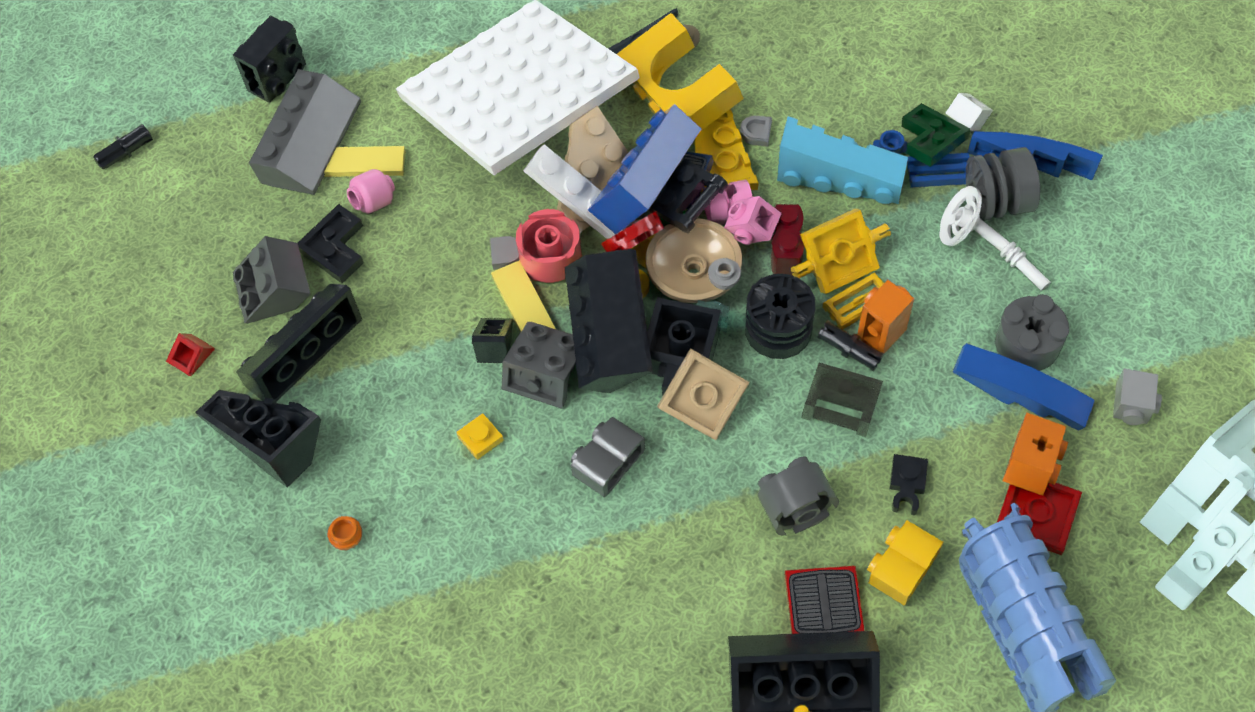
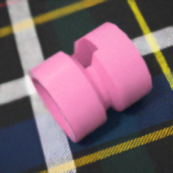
[703,179,752,225]

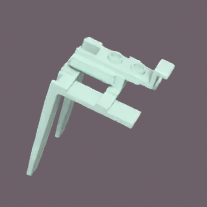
[1140,400,1255,616]

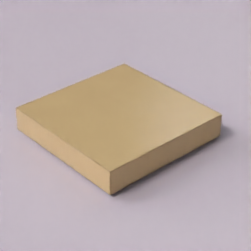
[657,348,750,440]

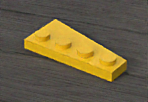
[695,109,759,192]

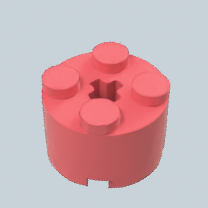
[516,209,582,283]

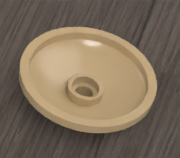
[646,218,742,303]

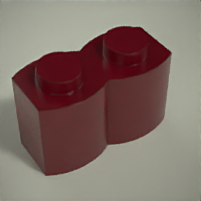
[771,204,804,276]

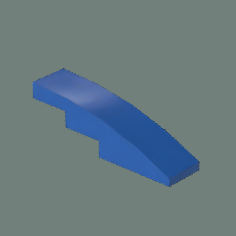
[967,131,1103,180]
[953,343,1095,431]

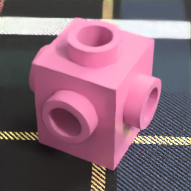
[724,196,781,245]

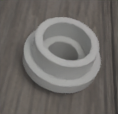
[708,258,741,290]

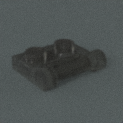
[801,362,883,437]

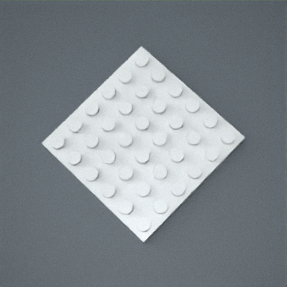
[396,0,640,175]

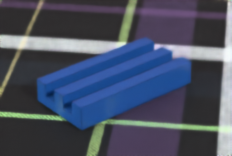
[907,153,970,188]

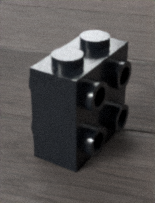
[233,15,306,103]

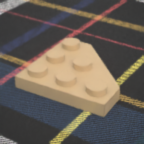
[557,106,629,233]

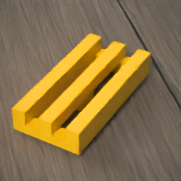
[822,272,884,329]

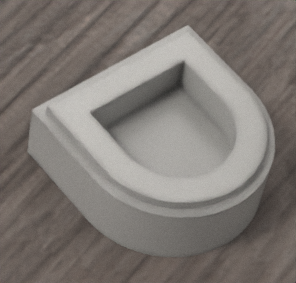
[740,115,772,147]
[490,236,522,270]

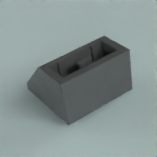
[233,236,310,324]

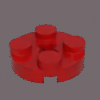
[601,211,664,252]

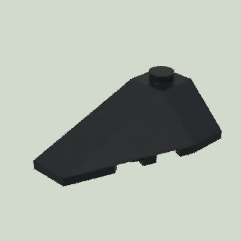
[195,390,321,488]

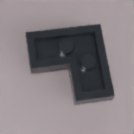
[298,204,364,284]

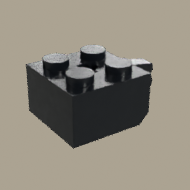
[647,297,721,396]

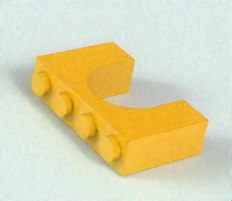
[616,13,744,133]

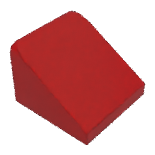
[166,333,215,376]

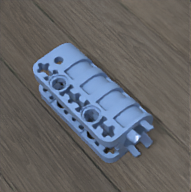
[959,503,1116,712]

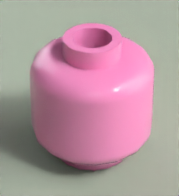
[347,169,395,214]

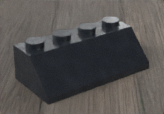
[565,249,653,393]
[236,284,362,402]
[728,631,880,712]

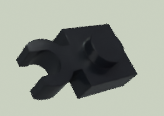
[889,454,928,515]

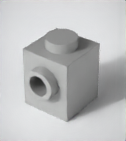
[1113,368,1162,425]

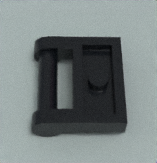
[648,159,728,233]

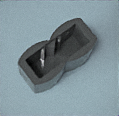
[570,417,646,497]

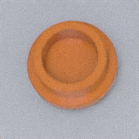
[327,516,363,550]

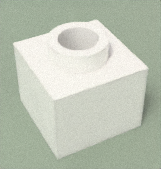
[946,93,993,131]

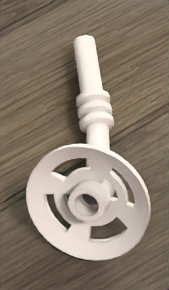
[939,186,1051,291]

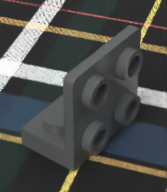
[501,321,576,409]

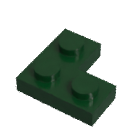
[901,103,970,167]

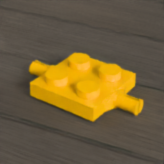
[791,209,891,294]

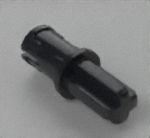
[93,124,153,169]

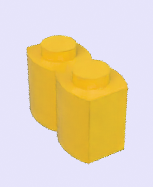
[867,520,944,606]

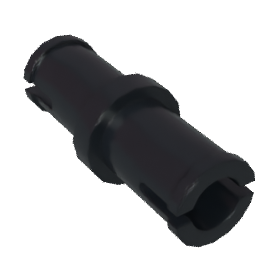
[817,320,884,372]

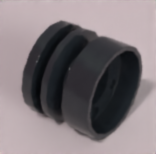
[745,274,816,359]

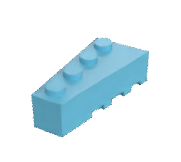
[777,116,908,204]

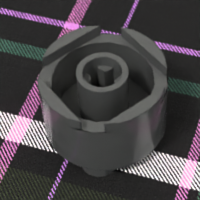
[995,294,1069,371]
[757,456,839,536]

